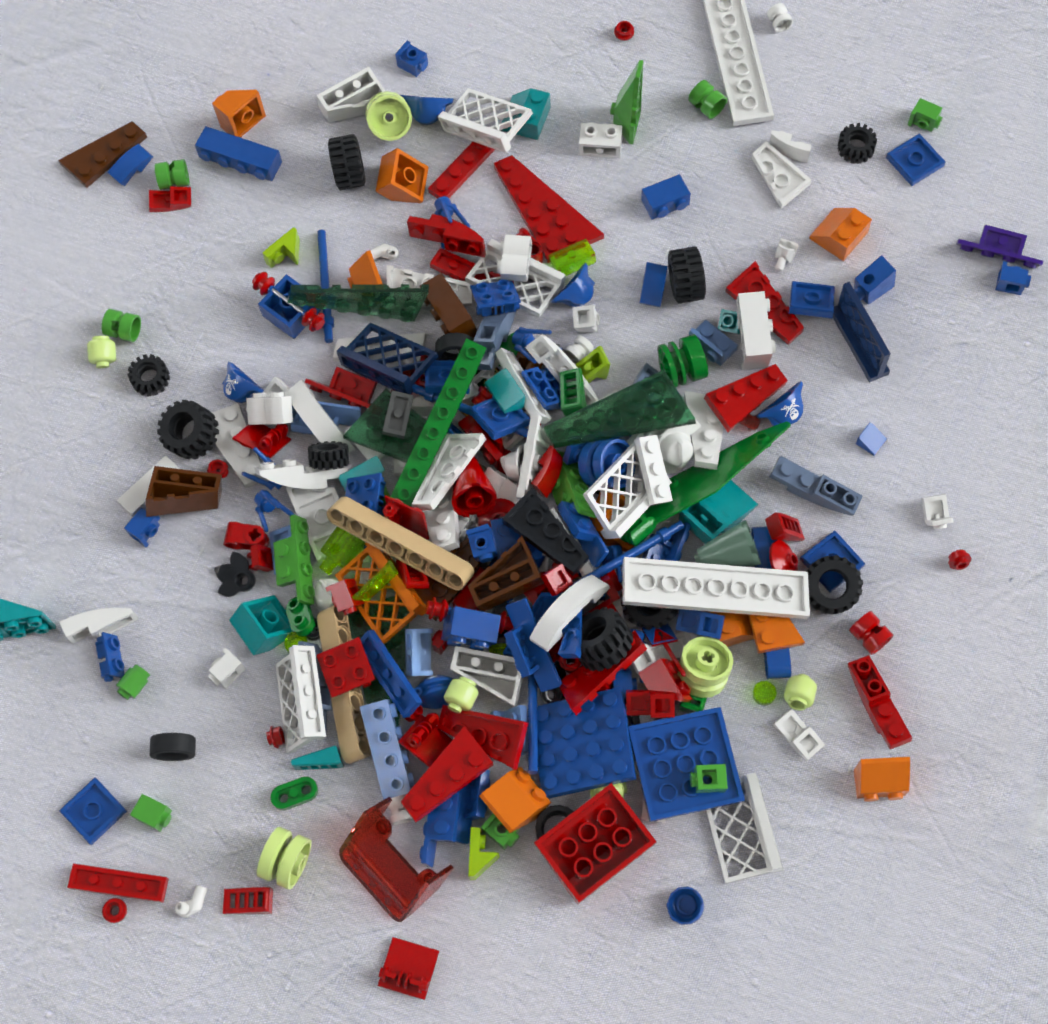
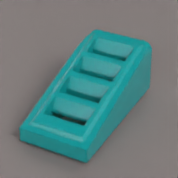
[291,745,344,770]

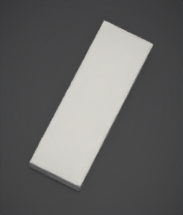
[117,455,180,517]

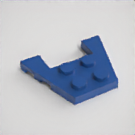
[503,592,582,658]

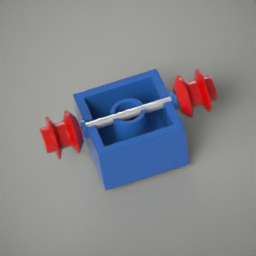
[252,272,325,339]
[425,597,514,651]

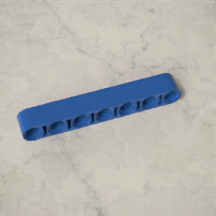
[751,526,791,679]

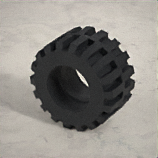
[328,134,366,191]
[668,246,706,304]
[157,400,219,459]
[806,555,863,614]
[620,591,679,630]
[578,607,633,671]

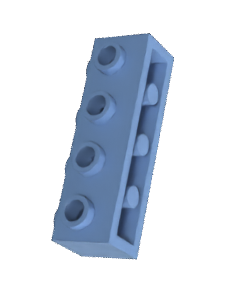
[360,699,416,800]

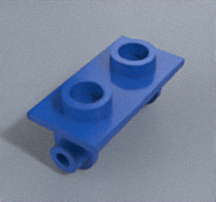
[95,632,125,682]

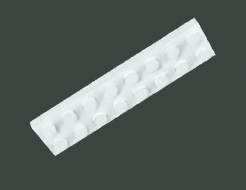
[702,0,774,126]
[623,557,810,619]

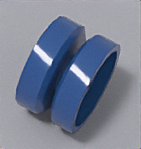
[578,439,636,489]

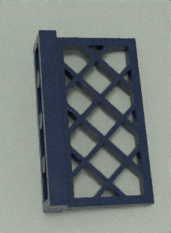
[833,282,891,383]
[336,322,438,394]

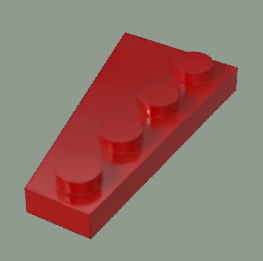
[725,261,804,345]
[704,364,788,432]
[559,630,647,716]
[437,705,529,770]
[401,726,494,823]

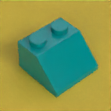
[500,88,551,140]
[229,595,296,656]

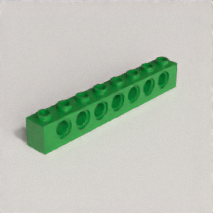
[390,338,487,507]

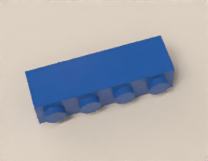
[195,126,282,181]

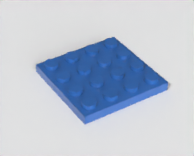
[537,687,636,799]
[628,707,745,822]

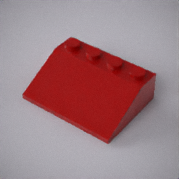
[534,783,657,905]

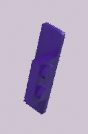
[956,225,1044,269]

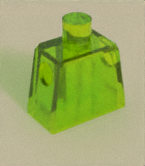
[319,527,365,575]

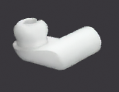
[370,244,399,260]
[175,886,207,917]

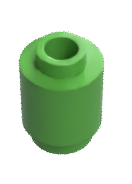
[116,664,150,700]

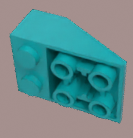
[679,480,758,544]
[0,599,56,641]

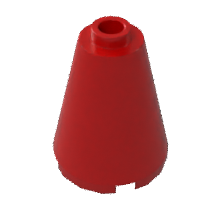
[452,457,497,518]

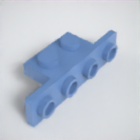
[291,401,362,435]

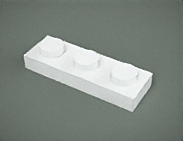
[634,435,673,506]

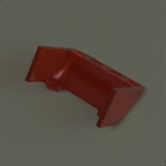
[339,797,454,922]

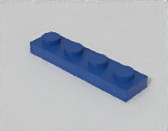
[361,630,423,718]

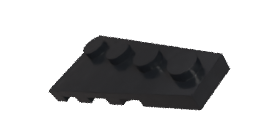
[502,488,589,576]

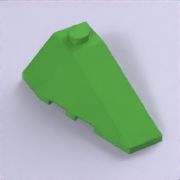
[610,60,644,144]

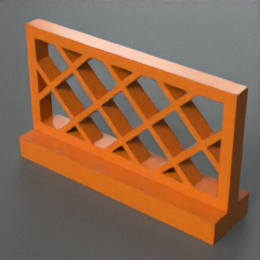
[335,542,426,644]

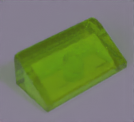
[548,239,596,276]
[352,560,398,601]

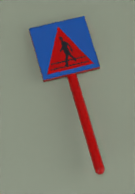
[642,624,686,677]

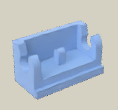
[405,628,433,676]

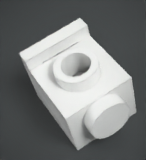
[573,305,600,333]
[207,648,246,689]

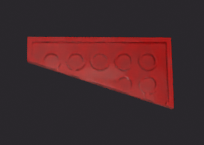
[493,155,604,263]

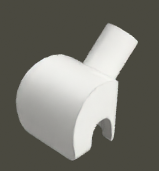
[775,238,799,271]

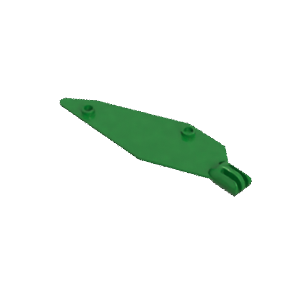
[620,422,791,546]

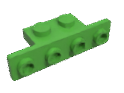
[552,450,596,518]
[273,514,315,605]

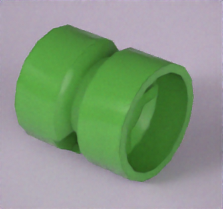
[688,80,727,119]
[155,159,190,190]
[101,309,141,342]

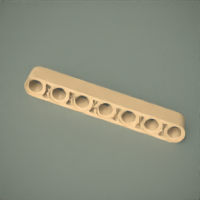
[327,496,474,590]
[317,605,371,764]

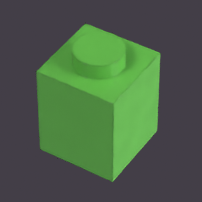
[130,794,172,832]

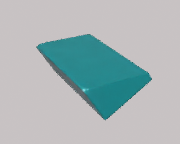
[485,368,525,413]
[338,456,385,492]

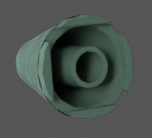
[694,520,761,567]

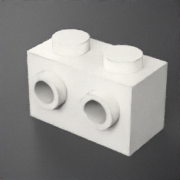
[579,122,622,158]

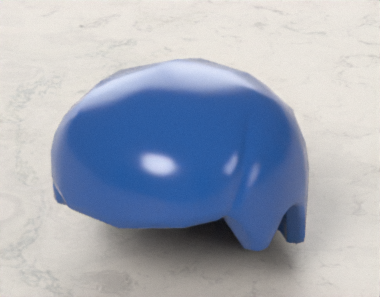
[666,886,704,925]

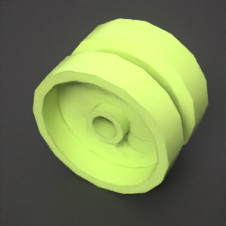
[365,91,412,141]
[678,637,733,698]
[257,827,312,890]

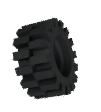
[837,123,877,164]
[127,354,170,396]
[308,441,349,470]

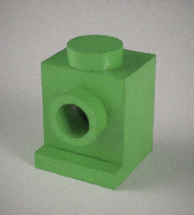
[908,98,943,132]
[690,764,728,793]
[481,814,520,850]

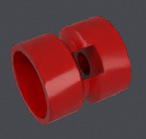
[849,611,894,655]

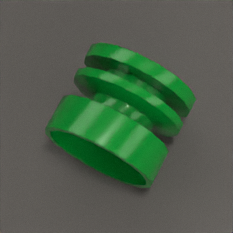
[657,334,708,389]

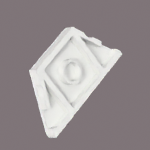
[516,414,555,498]
[286,487,348,564]

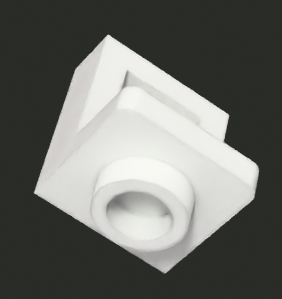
[921,494,953,529]

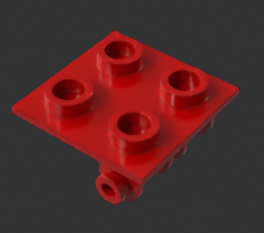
[232,424,292,458]
[383,496,429,540]
[316,637,376,698]
[399,712,452,767]
[377,937,440,1000]

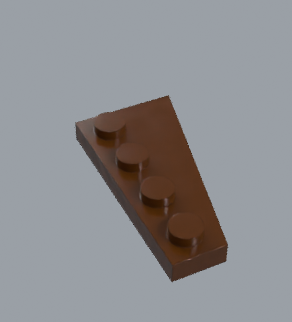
[58,121,147,188]
[414,538,485,621]

